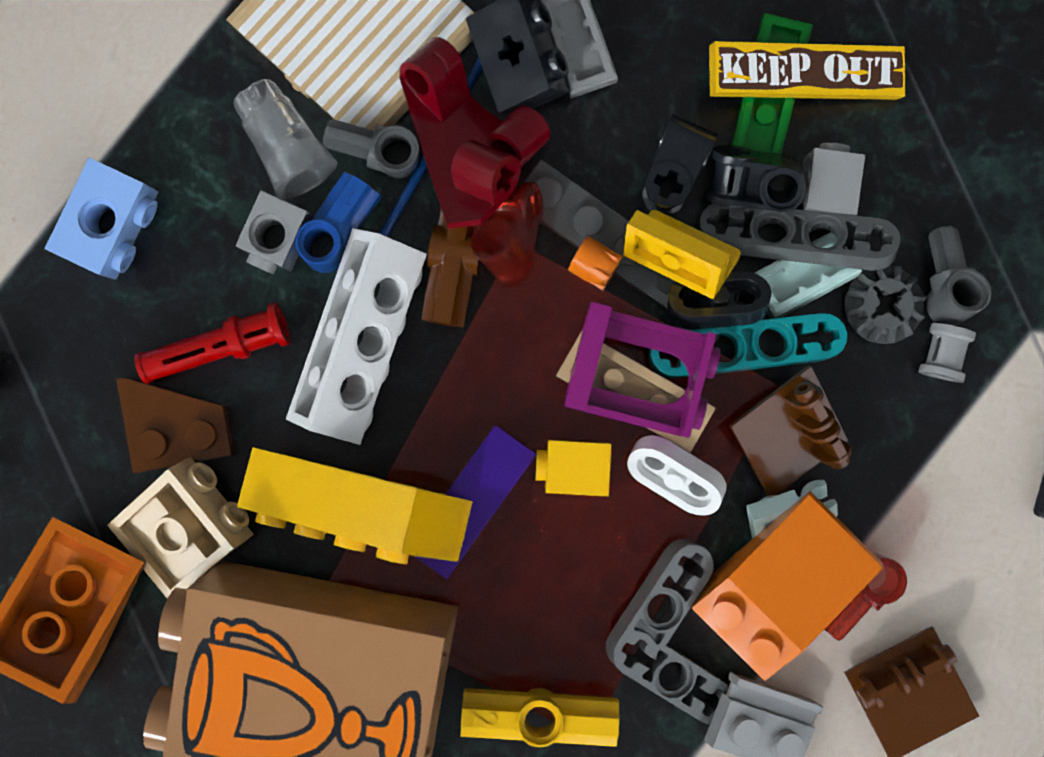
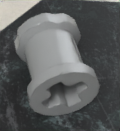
[918,323,976,383]

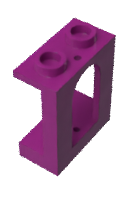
[563,302,721,438]

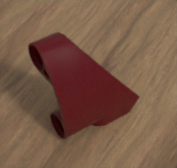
[399,37,550,229]

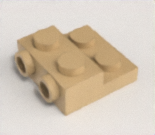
[107,457,254,599]

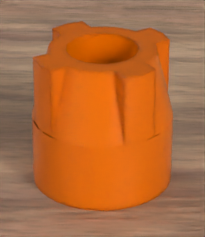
[568,236,623,290]

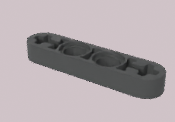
[700,203,901,271]

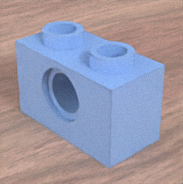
[45,157,158,280]

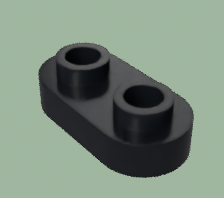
[667,271,772,329]

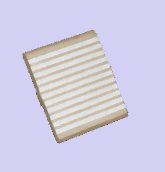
[226,0,474,131]

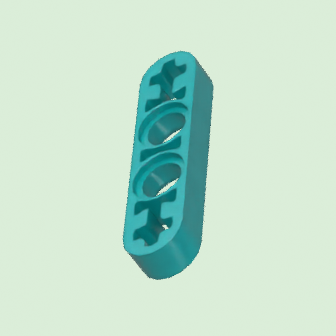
[648,313,847,379]

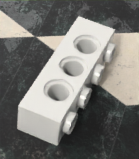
[286,228,427,445]

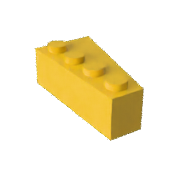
[237,448,473,564]

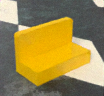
[623,210,741,299]

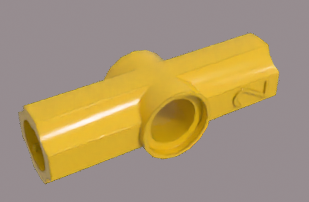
[460,688,619,748]

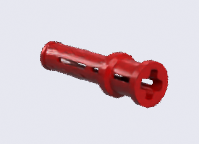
[134,302,291,384]

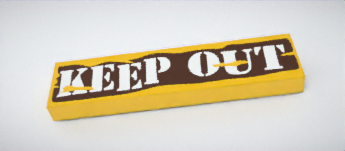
[709,41,905,100]

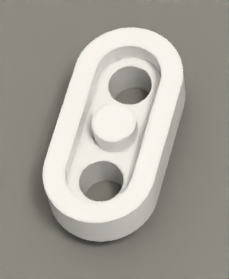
[627,435,726,515]

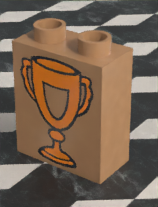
[143,561,458,757]

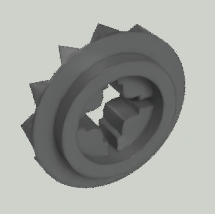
[845,266,927,344]

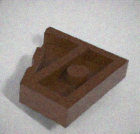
[116,378,236,473]

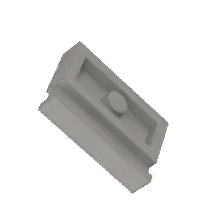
[704,672,823,757]

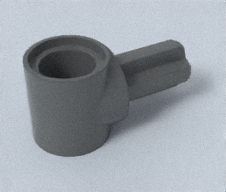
[323,119,420,179]
[926,226,992,326]

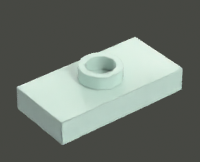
[755,232,862,319]

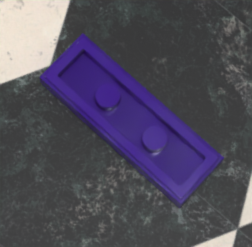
[415,425,537,579]

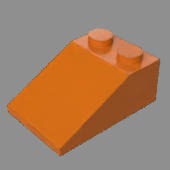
[692,491,884,681]
[0,517,145,704]

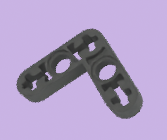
[606,538,729,724]

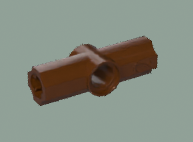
[422,209,484,328]

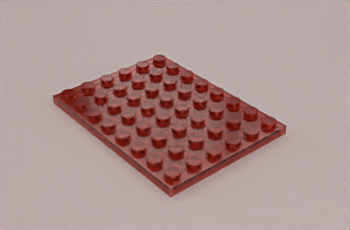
[329,241,780,721]

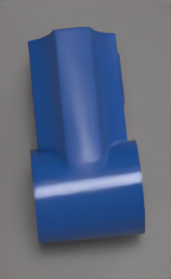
[295,172,382,273]

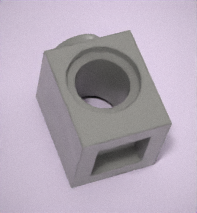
[796,143,865,216]
[235,190,313,275]

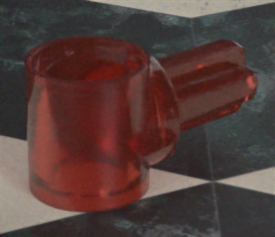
[824,552,907,641]

